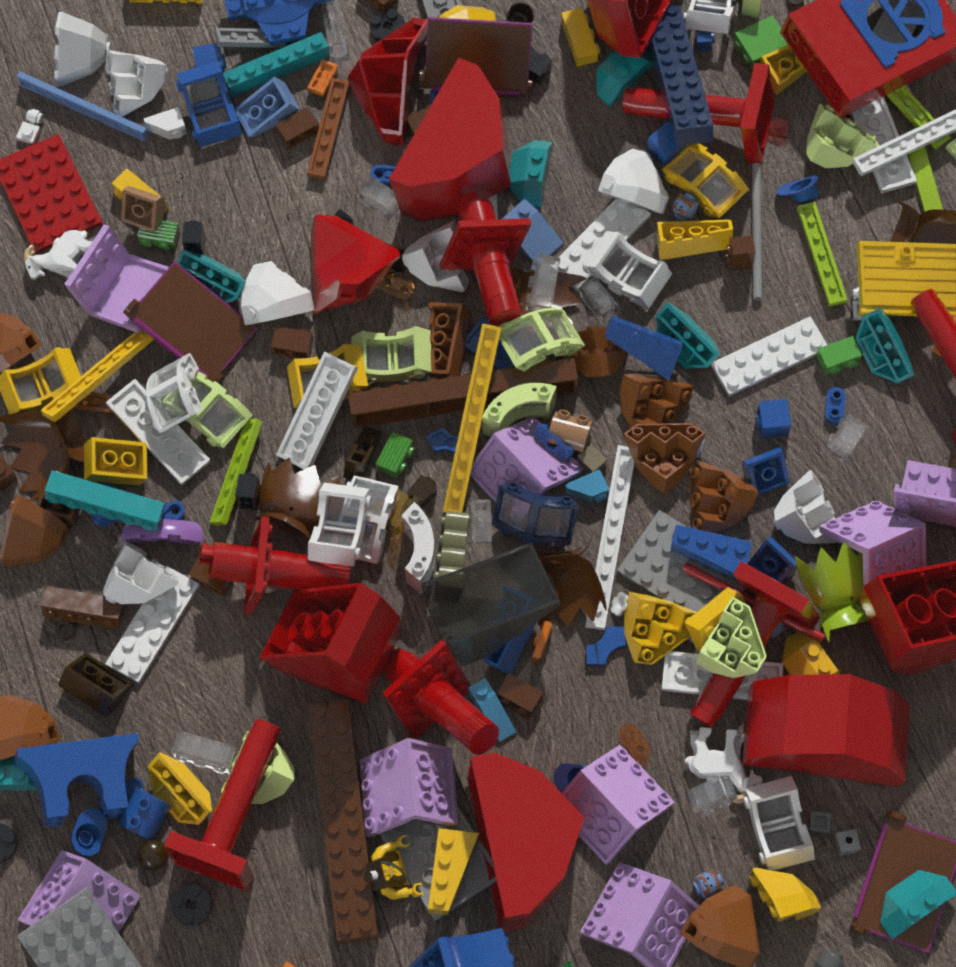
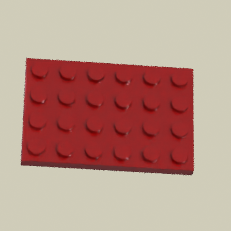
[0,133,103,254]

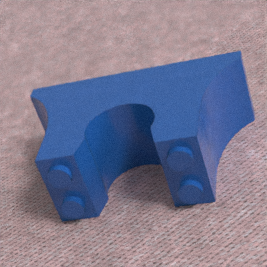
[13,733,139,828]
[408,928,514,967]

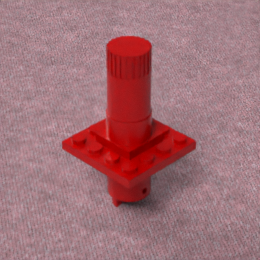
[439,191,531,327]
[198,517,350,615]
[383,640,499,755]

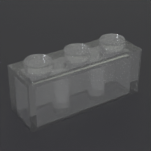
[525,253,560,312]
[171,730,237,774]

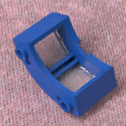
[175,61,242,147]

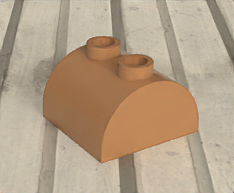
[121,186,165,232]
[548,410,593,452]

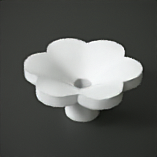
[611,592,628,616]

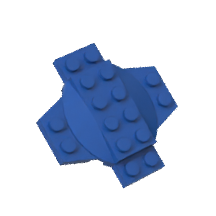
[225,0,334,45]

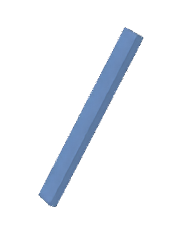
[17,72,149,142]

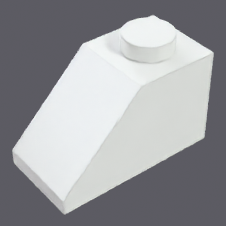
[144,107,187,140]

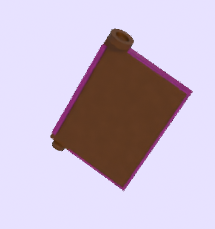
[419,17,532,95]
[123,261,258,383]
[850,811,956,954]

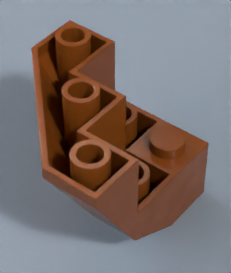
[0,313,42,372]
[565,325,627,377]
[619,373,694,428]
[624,423,705,494]
[690,460,758,533]
[0,495,69,566]
[0,694,61,760]
[680,885,760,967]

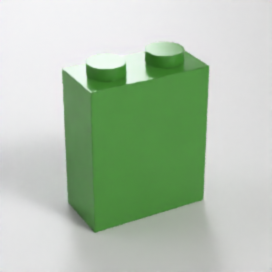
[733,16,788,70]

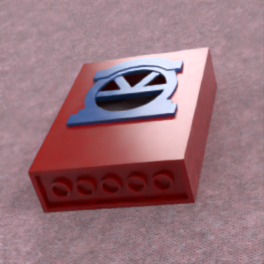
[780,0,956,118]

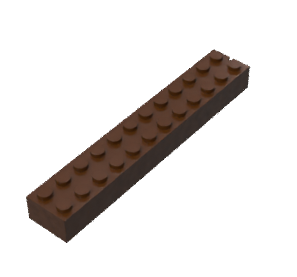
[348,357,578,429]
[308,699,379,945]

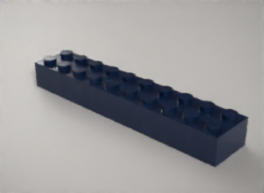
[649,5,713,147]

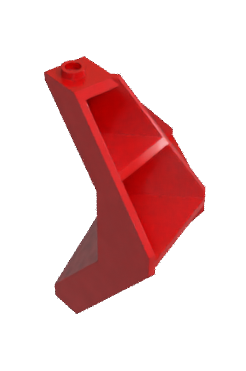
[347,17,428,146]
[311,214,400,315]

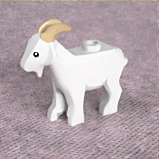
[24,230,93,280]
[684,727,763,804]

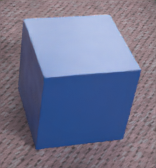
[193,43,227,84]
[647,122,686,167]
[755,399,791,439]

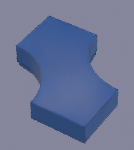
[426,427,477,454]
[586,627,626,666]

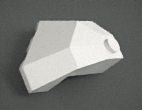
[54,12,112,87]
[105,50,168,117]
[598,149,669,214]
[402,220,469,292]
[241,261,315,325]
[773,470,840,544]
[103,541,179,604]

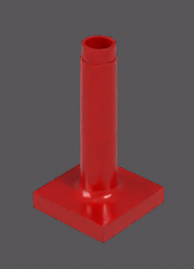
[623,63,775,165]
[910,289,956,444]
[689,561,820,728]
[164,719,281,892]

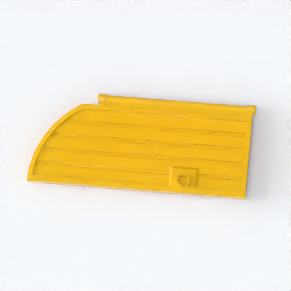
[856,241,956,317]

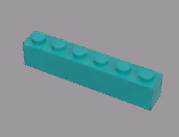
[223,32,330,98]
[44,470,165,531]

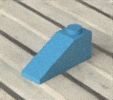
[468,678,517,743]

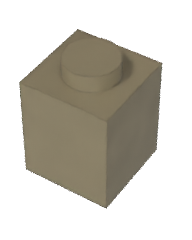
[577,444,607,474]

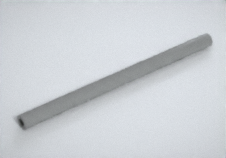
[752,163,762,301]

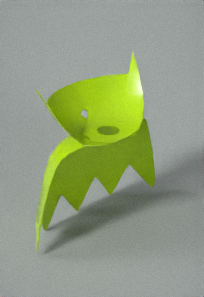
[795,542,868,642]

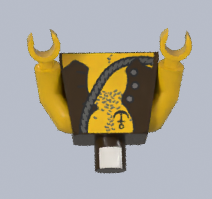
[364,835,424,900]

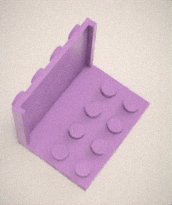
[64,225,169,333]
[470,416,584,523]
[894,460,956,527]
[819,501,926,586]
[359,738,459,837]
[562,745,675,865]
[18,850,141,933]
[580,862,699,967]

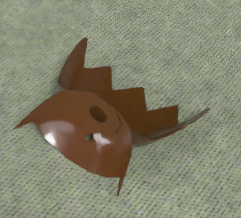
[890,199,956,244]
[477,268,586,340]
[0,404,86,502]
[243,458,355,540]
[520,530,607,629]

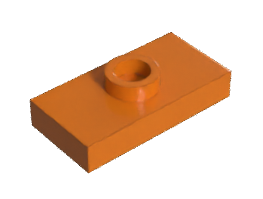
[307,59,339,98]
[532,621,552,664]

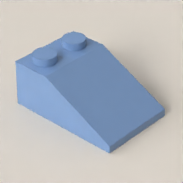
[234,77,300,138]
[502,199,564,267]

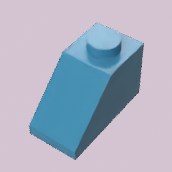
[564,469,610,503]

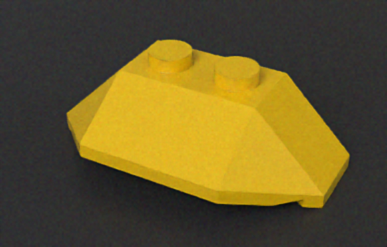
[782,631,840,675]
[147,752,212,825]

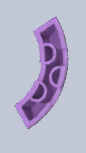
[121,519,203,545]

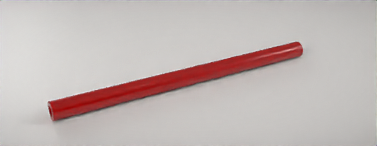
[682,562,826,643]

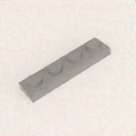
[213,28,286,48]

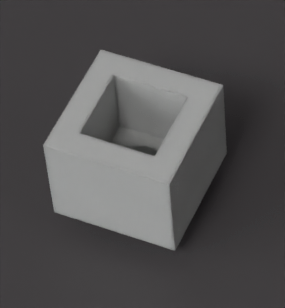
[835,829,861,856]

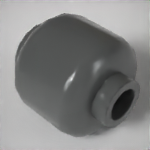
[814,949,844,967]

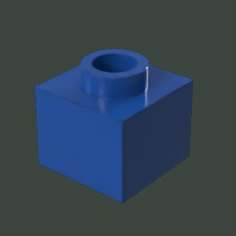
[695,30,715,51]

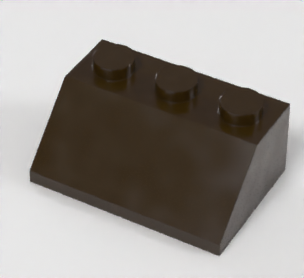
[58,653,133,716]

